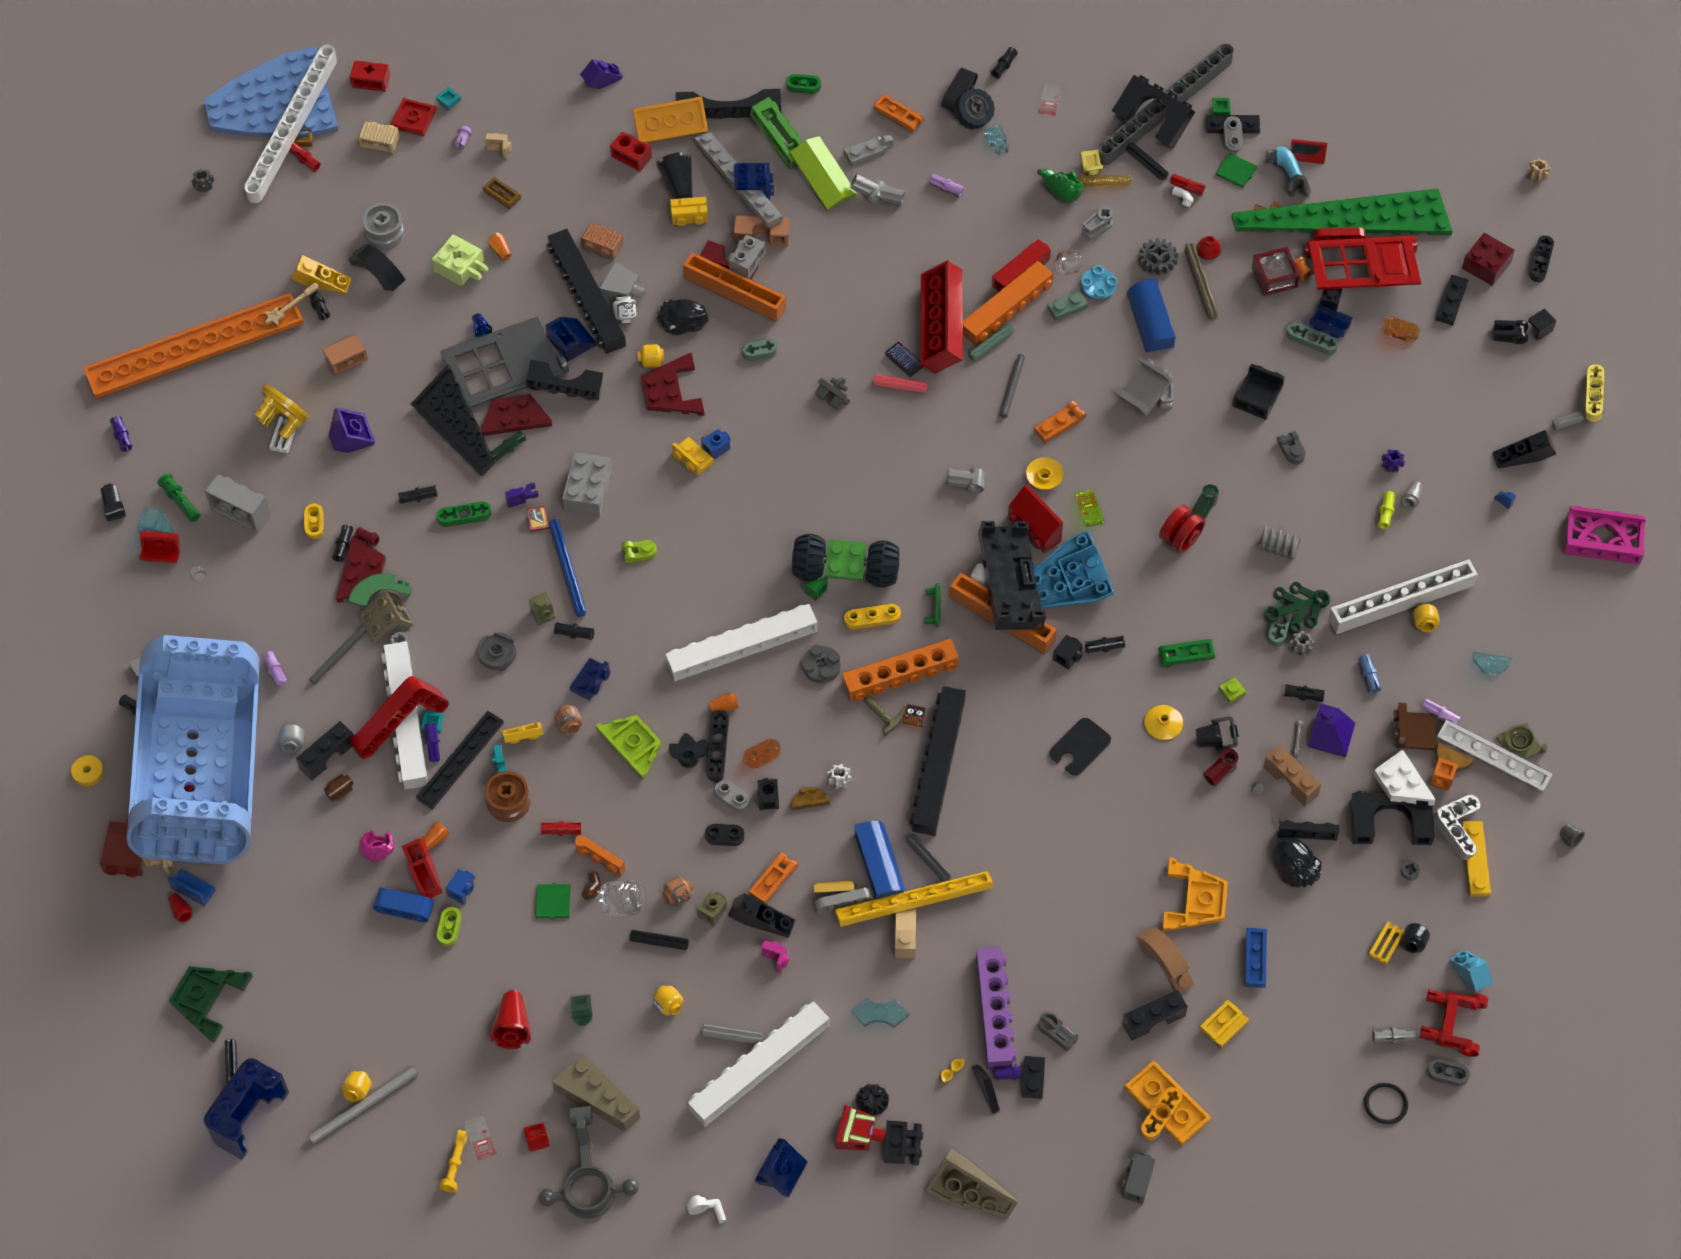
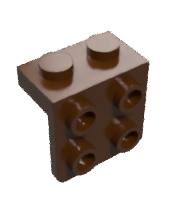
[1393,703,1436,750]

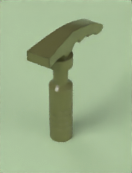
[865,696,906,736]

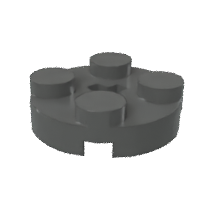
[477,632,516,671]
[802,645,841,683]

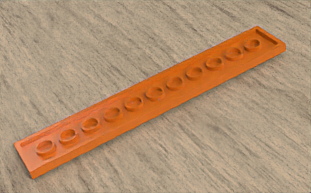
[83,292,304,399]

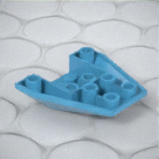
[1034,530,1115,609]

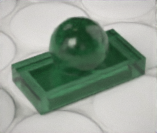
[570,994,593,1026]

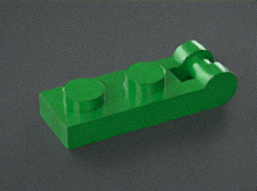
[1158,639,1215,668]

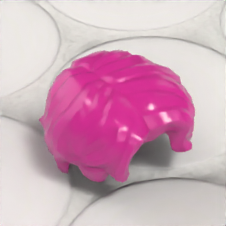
[359,830,394,862]

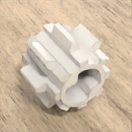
[827,764,851,789]

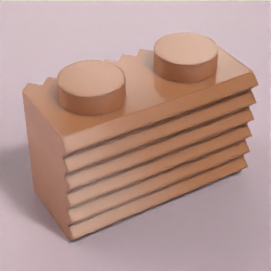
[581,222,624,259]

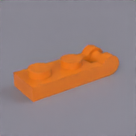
[874,94,924,133]
[1034,401,1086,443]
[575,836,626,876]
[749,852,798,904]

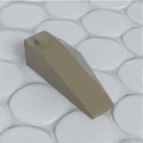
[925,1148,1018,1219]

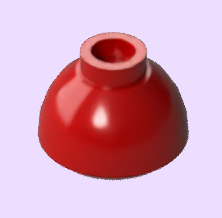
[1196,236,1221,260]

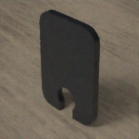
[1050,718,1111,776]

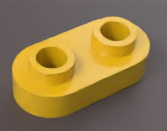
[304,503,324,539]

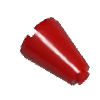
[490,990,531,1049]

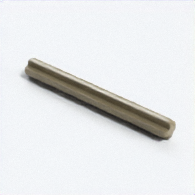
[1185,243,1218,319]

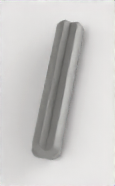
[1552,408,1605,430]
[702,1024,762,1044]

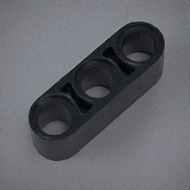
[941,67,978,112]

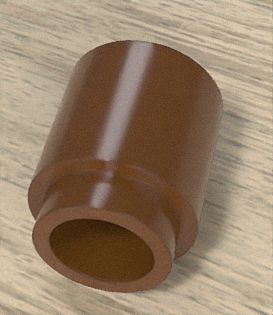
[323,774,354,802]

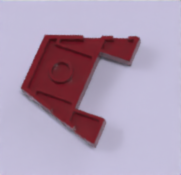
[641,353,705,416]

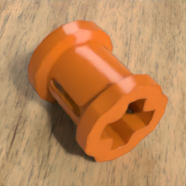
[1294,257,1314,281]

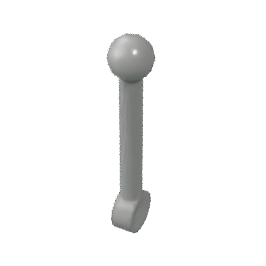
[1294,720,1303,757]

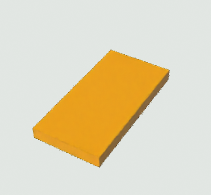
[633,96,708,143]
[1124,1060,1211,1147]

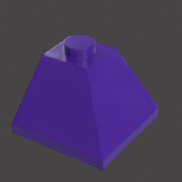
[329,407,375,453]
[1308,703,1355,757]

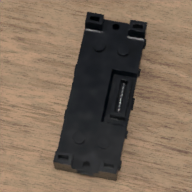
[978,521,1046,630]

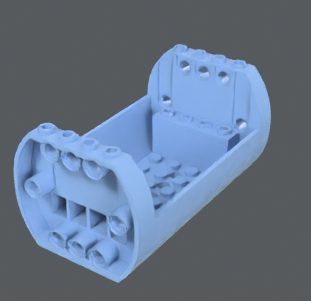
[127,635,260,865]

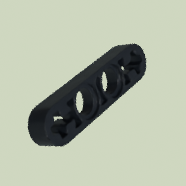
[706,710,729,782]

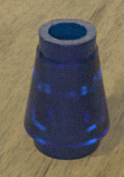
[472,313,492,337]

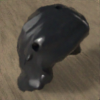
[656,299,709,336]
[1272,837,1322,888]

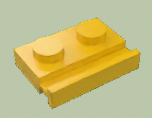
[1200,1000,1250,1049]

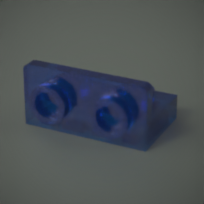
[569,658,611,701]

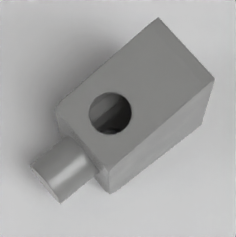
[600,262,646,302]

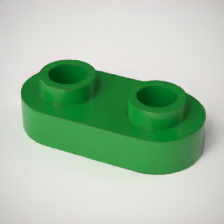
[786,74,821,94]

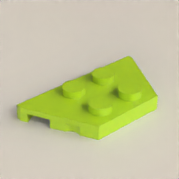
[595,715,662,780]

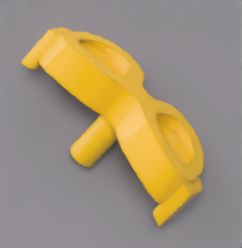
[941,1058,965,1084]

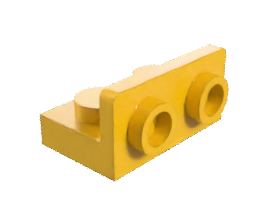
[672,437,714,476]

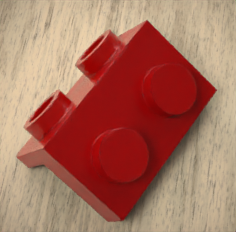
[139,531,181,563]

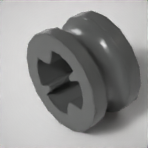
[1401,861,1420,880]

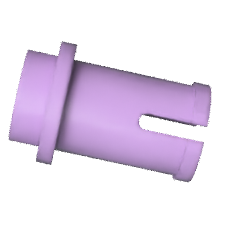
[454,125,472,149]

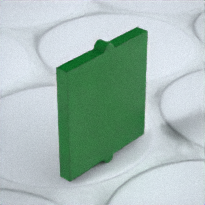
[1216,153,1257,188]
[536,883,571,920]

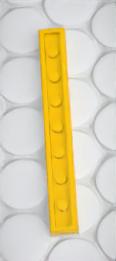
[834,871,994,927]

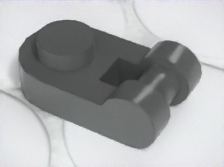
[1277,431,1306,464]

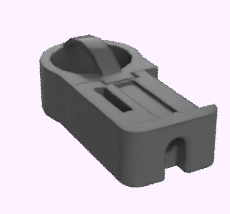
[1038,1013,1078,1051]

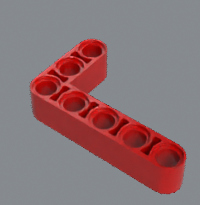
[350,676,449,759]

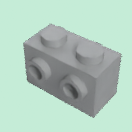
[728,234,766,279]

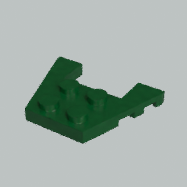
[169,966,253,1043]

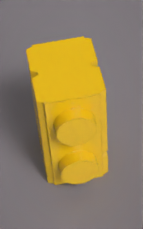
[670,196,708,226]

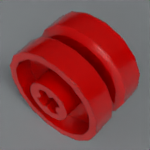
[1159,504,1206,553]

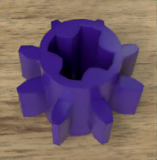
[1381,449,1405,472]

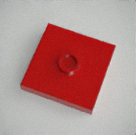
[390,98,437,137]

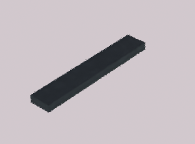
[416,711,504,810]

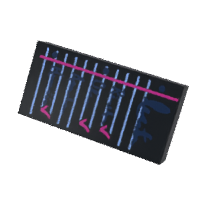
[885,341,923,377]

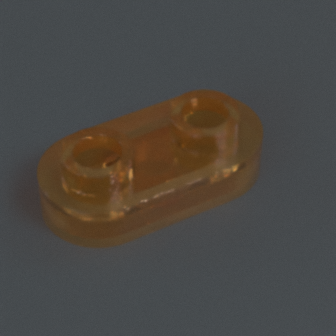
[1383,317,1420,342]
[744,739,780,769]

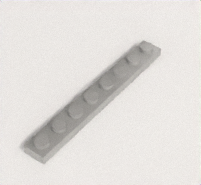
[695,131,783,228]

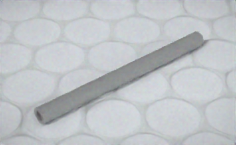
[308,1067,418,1145]

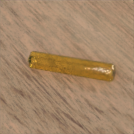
[1078,175,1131,186]

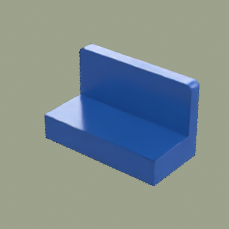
[168,870,216,907]

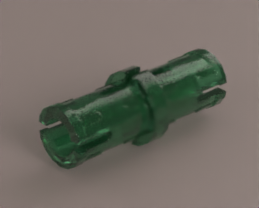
[490,430,526,461]

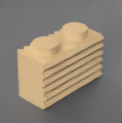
[358,121,400,153]

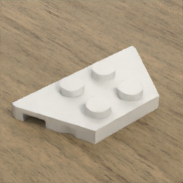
[1374,750,1435,806]

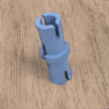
[1358,654,1382,694]

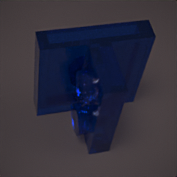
[755,1138,808,1197]

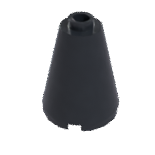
[657,152,692,199]

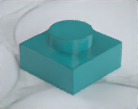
[436,87,461,110]
[421,711,444,734]

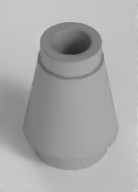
[1401,481,1422,509]

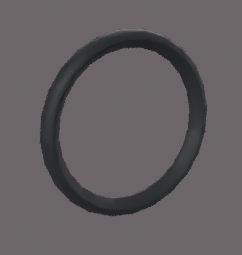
[1365,1083,1408,1124]

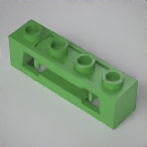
[750,97,802,169]

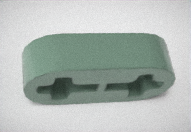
[743,339,777,361]

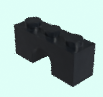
[296,721,354,781]
[1122,990,1188,1041]

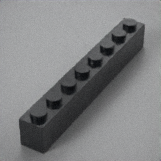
[546,229,626,354]
[909,686,966,836]

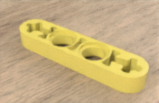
[1585,364,1604,422]

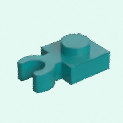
[491,744,506,773]

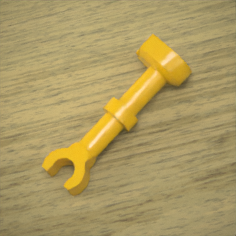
[439,1130,468,1193]

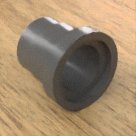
[1559,823,1585,848]

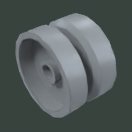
[362,203,404,250]

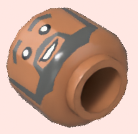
[554,705,583,734]
[662,877,693,906]

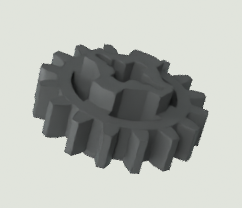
[1139,238,1178,275]

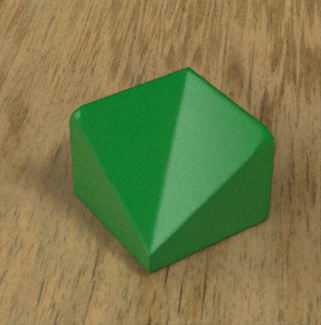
[805,577,828,601]

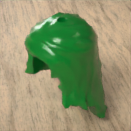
[1037,169,1084,203]

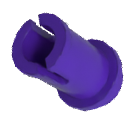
[995,1065,1021,1081]

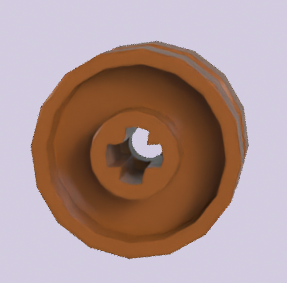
[485,771,531,822]

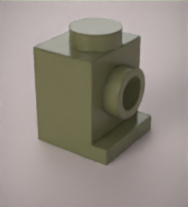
[529,592,555,625]
[697,892,727,926]

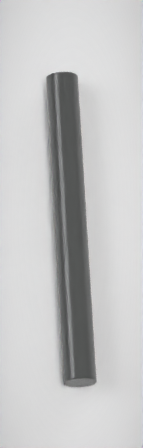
[1000,354,1025,418]
[309,626,367,684]

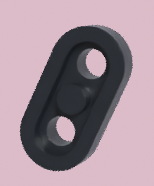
[705,824,745,846]

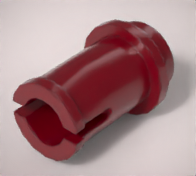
[354,527,380,546]

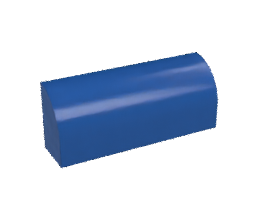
[1127,278,1176,352]
[854,821,906,899]

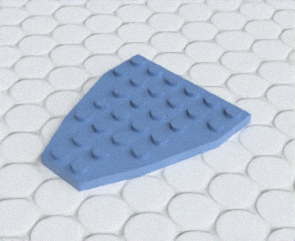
[204,46,338,137]

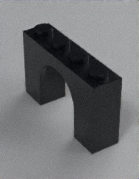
[1112,75,1195,148]
[1350,791,1435,845]

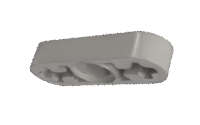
[815,888,873,914]

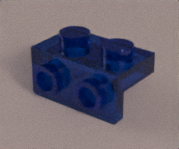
[1309,304,1353,338]

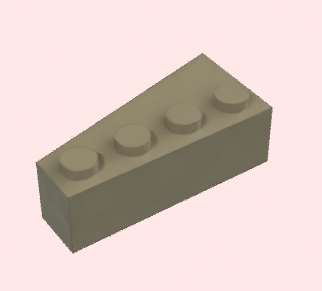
[552,1054,640,1132]

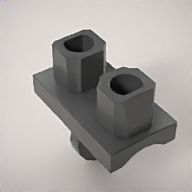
[815,377,850,410]

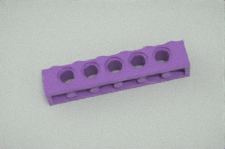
[976,947,1016,1070]

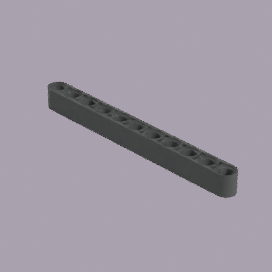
[1098,44,1234,165]

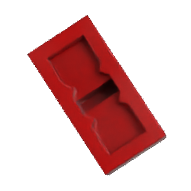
[610,132,652,172]

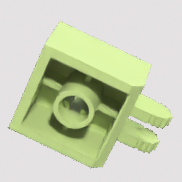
[432,234,489,286]

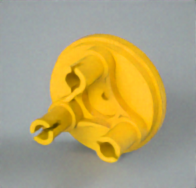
[254,383,310,440]

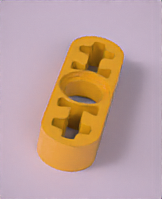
[1141,1087,1182,1141]

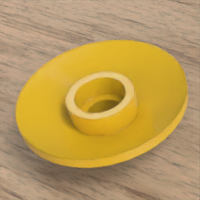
[1026,457,1064,490]
[1144,705,1183,741]

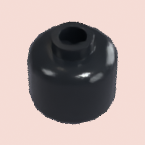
[1401,923,1430,953]

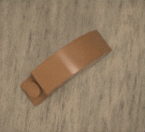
[1136,926,1194,993]

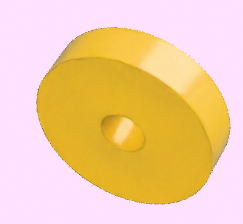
[71,755,104,787]

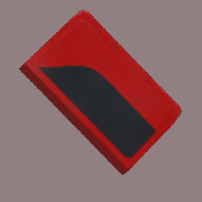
[1290,139,1328,164]

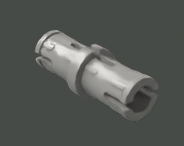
[1372,1027,1415,1044]

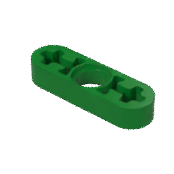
[437,502,492,527]

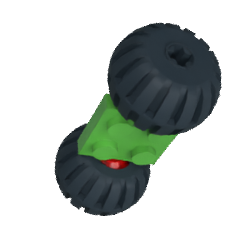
[792,533,900,588]

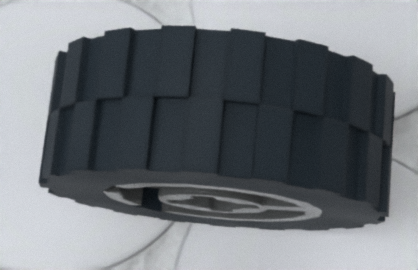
[954,88,995,130]

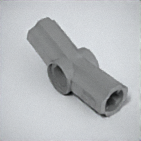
[850,174,905,205]

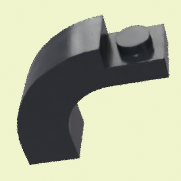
[348,244,406,291]

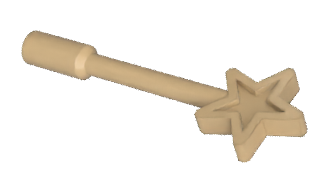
[265,283,319,327]

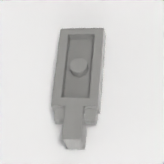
[844,135,894,166]

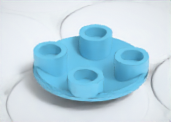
[1081,265,1117,299]

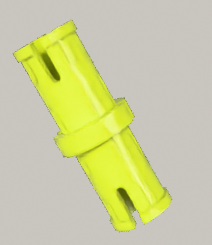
[1378,491,1396,529]

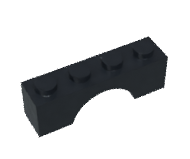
[526,360,603,400]

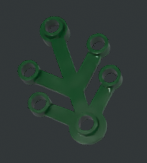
[1263,582,1330,634]

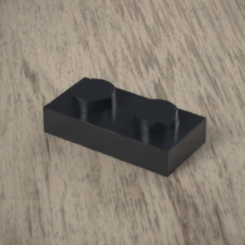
[1022,1056,1045,1099]

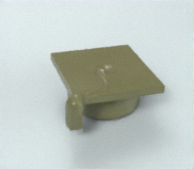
[1496,723,1547,759]

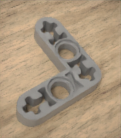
[1433,795,1480,860]

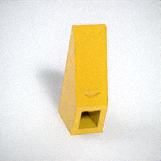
[290,255,352,294]

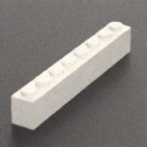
[1328,559,1478,635]
[665,604,818,682]
[381,641,428,789]
[688,1001,830,1127]

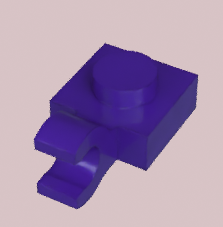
[505,483,539,508]

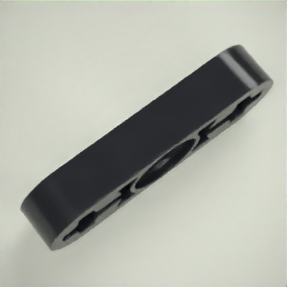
[1529,235,1554,282]

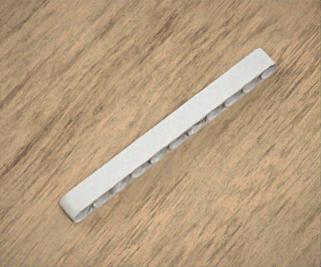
[244,44,337,203]

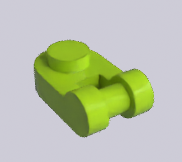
[622,540,657,563]

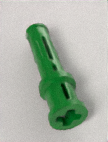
[157,473,201,522]

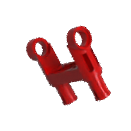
[1419,989,1488,1057]

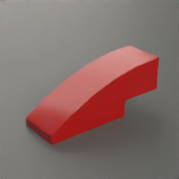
[401,837,443,899]

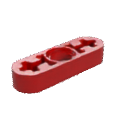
[1313,227,1366,240]

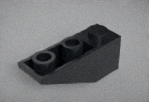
[1493,430,1557,468]
[728,893,795,938]

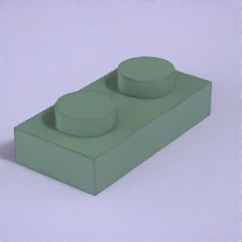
[1047,290,1088,321]

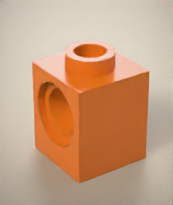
[1430,758,1458,791]

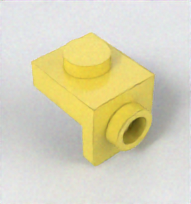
[1080,150,1103,176]

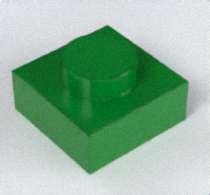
[1212,98,1231,115]

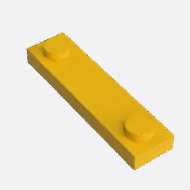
[1462,821,1491,897]

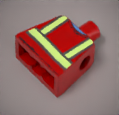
[836,1105,886,1151]

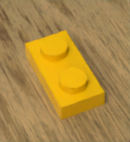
[502,722,543,744]

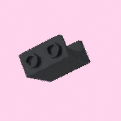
[1232,364,1285,420]

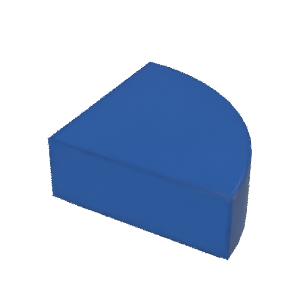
[1494,491,1516,509]

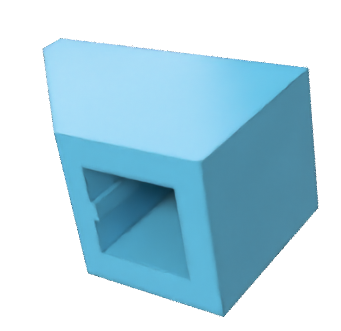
[1450,950,1493,992]

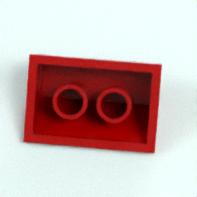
[1008,484,1063,553]

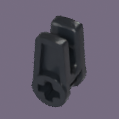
[1493,320,1529,344]

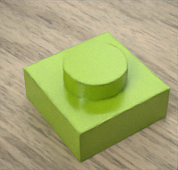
[1219,677,1246,704]

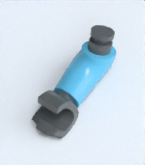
[1266,147,1311,197]

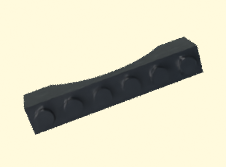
[676,89,782,119]

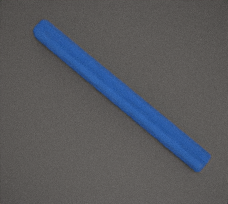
[549,519,586,617]

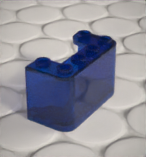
[204,1058,289,1160]

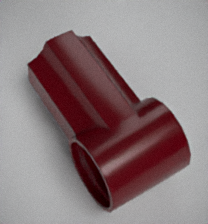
[1203,749,1239,786]

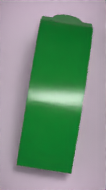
[348,573,412,607]

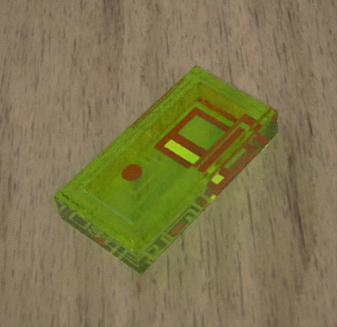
[1075,489,1104,527]

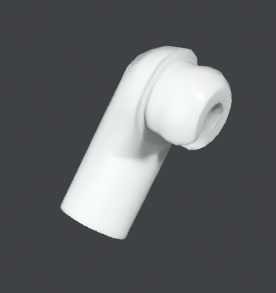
[1172,186,1194,208]

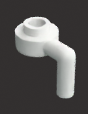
[686,1195,727,1224]

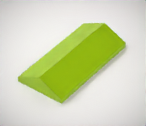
[789,136,857,211]

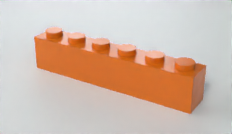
[683,252,786,322]
[963,261,1053,346]
[949,572,1057,654]

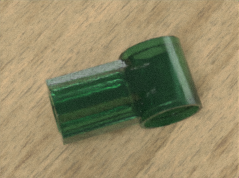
[1192,484,1219,520]

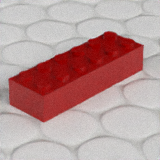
[920,260,963,374]

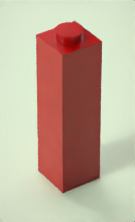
[992,239,1051,292]

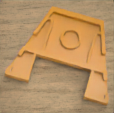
[1162,857,1228,932]

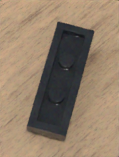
[1206,115,1260,133]
[1436,275,1469,326]
[1277,820,1339,841]

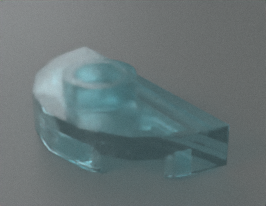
[1473,652,1512,675]

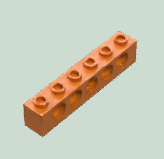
[842,638,959,702]

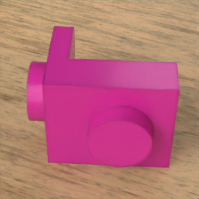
[762,940,790,973]

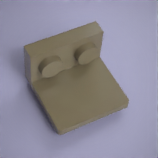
[358,590,414,643]

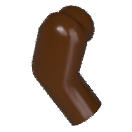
[582,872,601,900]

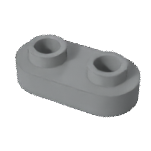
[1223,116,1243,152]
[715,780,750,812]

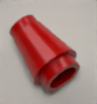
[168,893,193,923]

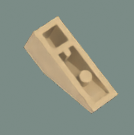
[895,908,916,959]

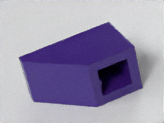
[580,59,623,89]

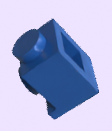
[701,429,731,459]
[446,869,475,905]

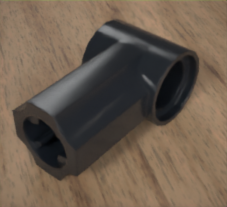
[101,483,126,521]

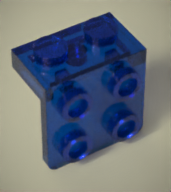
[734,163,774,201]

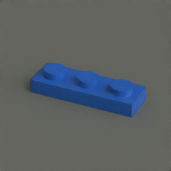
[1245,928,1267,988]

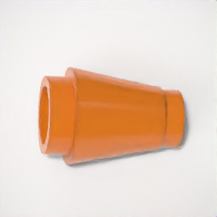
[488,233,512,260]
[709,692,739,713]
[423,822,449,851]

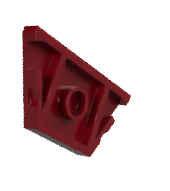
[481,394,552,436]
[336,536,386,603]

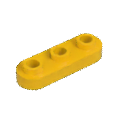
[844,604,901,630]

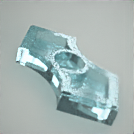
[851,998,909,1028]

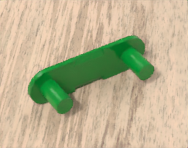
[925,583,941,627]

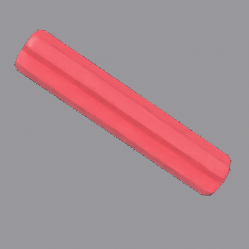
[873,374,927,393]

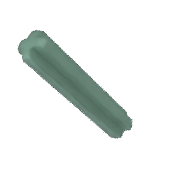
[969,324,1014,361]

